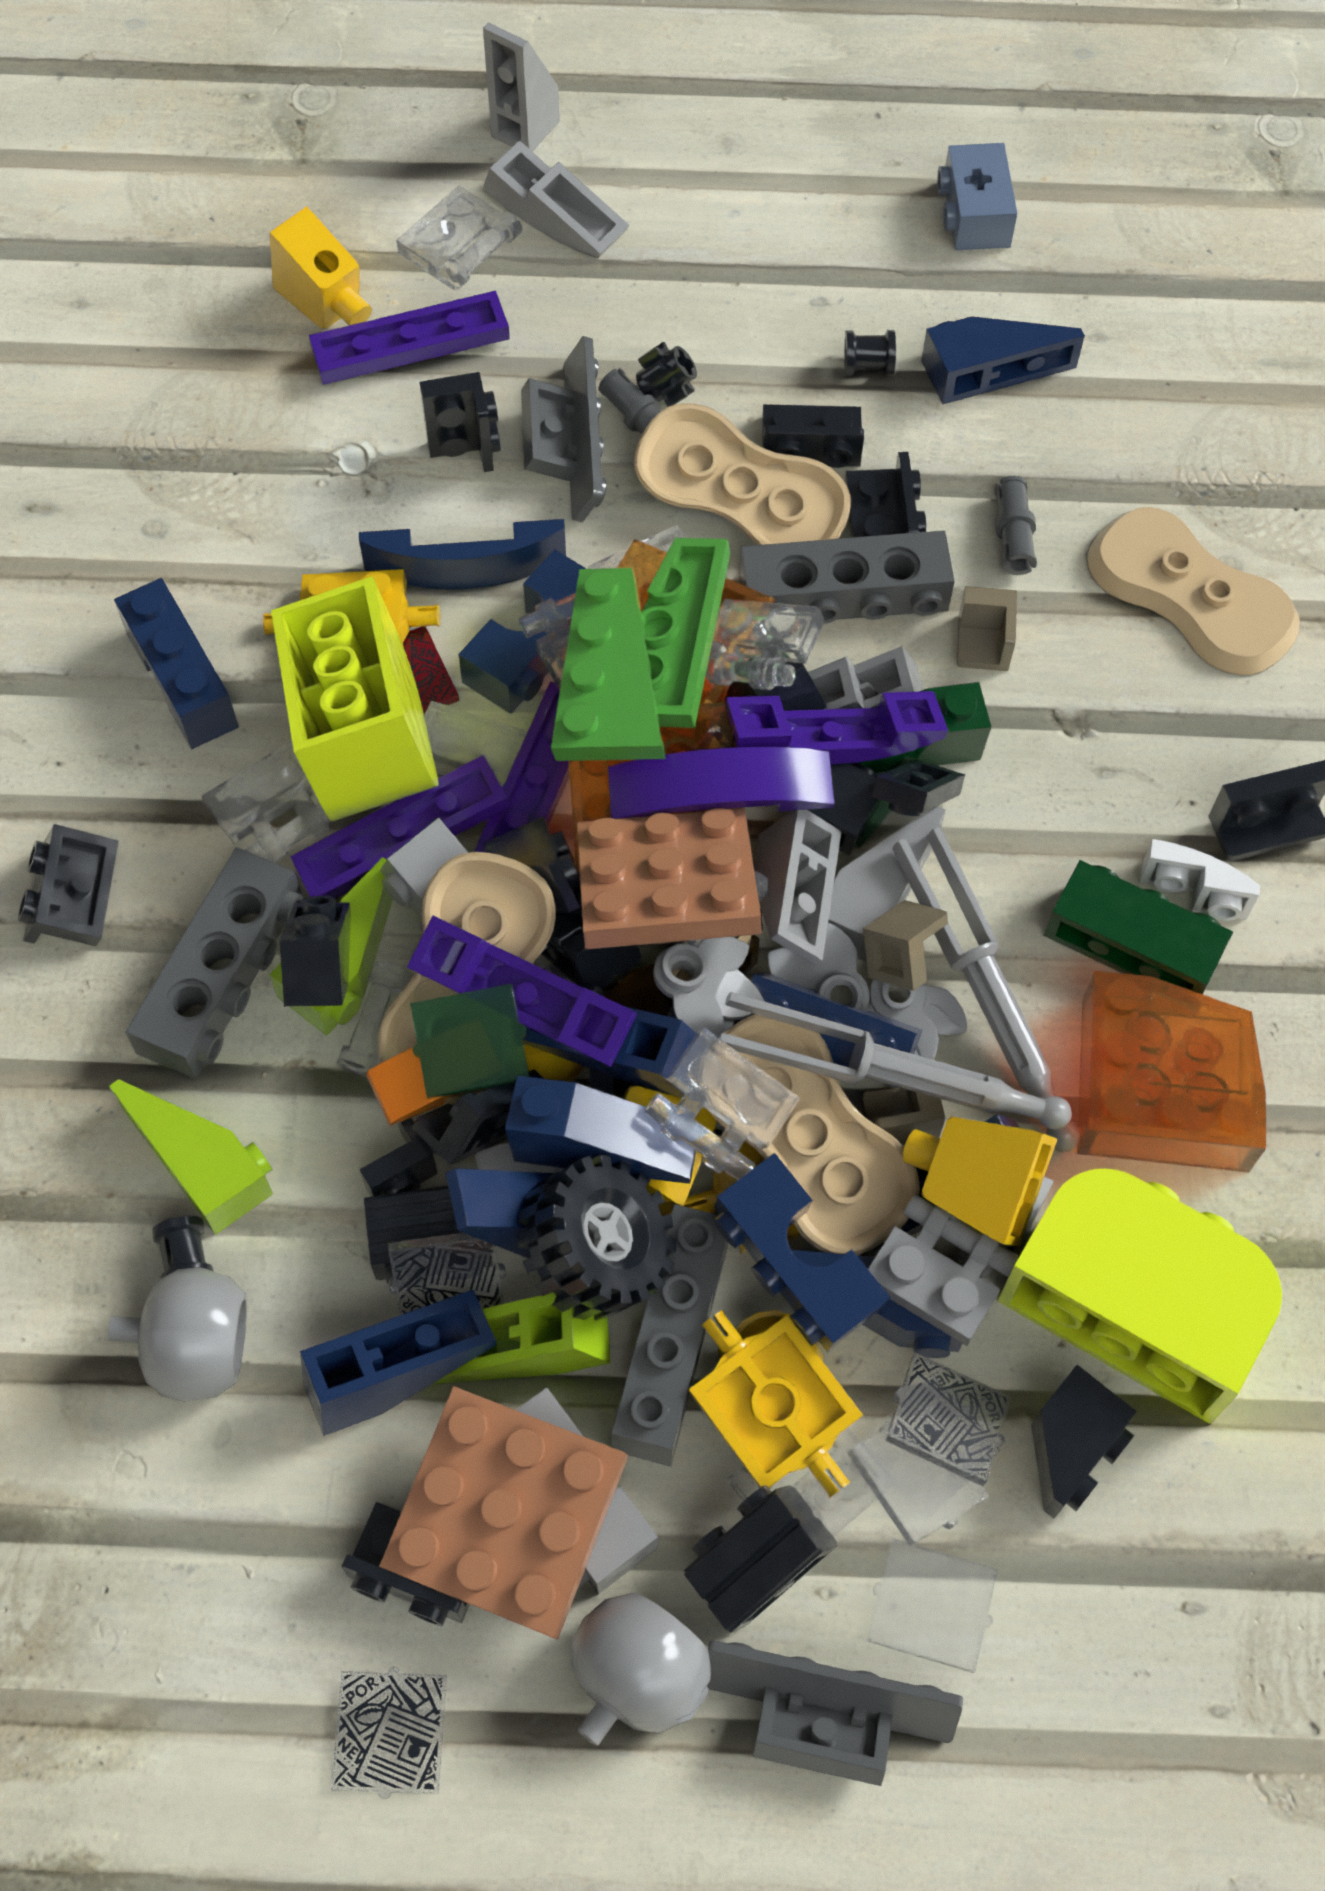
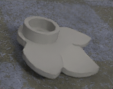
[767,922,869,1011]
[653,937,765,1042]
[865,979,967,1060]

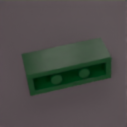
[1044,860,1233,1008]

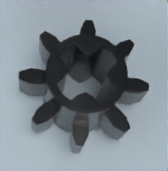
[636,342,697,407]

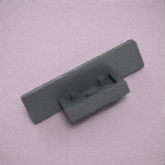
[521,336,606,522]
[707,1640,963,1786]

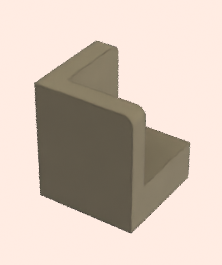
[957,586,1017,671]
[863,900,948,991]
[861,1087,946,1145]

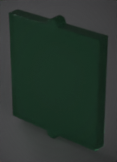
[410,984,529,1099]

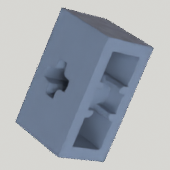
[937,143,1018,250]

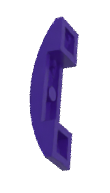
[725,691,948,764]
[608,747,834,819]
[407,915,637,1067]

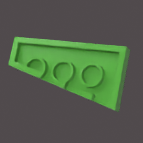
[641,538,731,728]
[551,567,666,761]

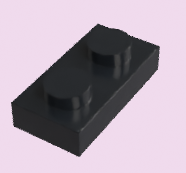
[872,759,965,816]

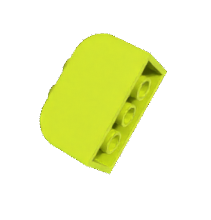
[271,576,438,821]
[997,1168,1282,1424]

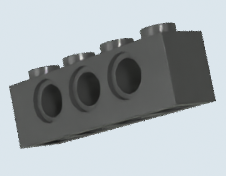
[739,530,955,628]
[125,847,303,1080]
[612,1204,729,1467]

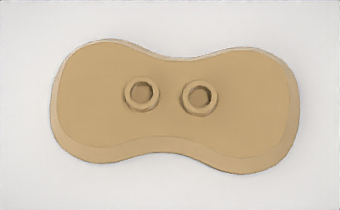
[634,403,851,545]
[1087,507,1300,675]
[378,852,555,1105]
[699,1014,920,1255]

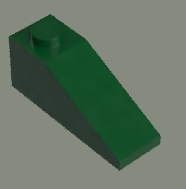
[849,682,992,774]

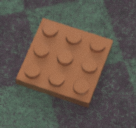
[577,808,762,949]
[379,1386,629,1640]

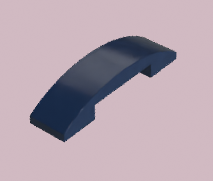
[359,519,566,590]

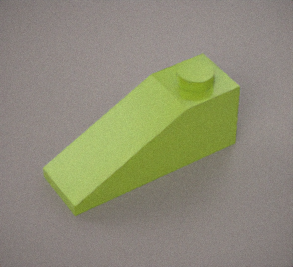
[269,857,393,1036]
[109,1079,273,1235]
[433,1293,611,1384]

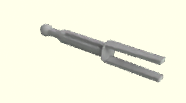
[892,826,1081,1152]
[715,992,1072,1130]

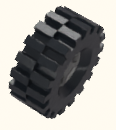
[517,1155,676,1320]

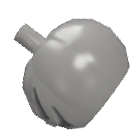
[108,1267,247,1402]
[572,1593,711,1746]

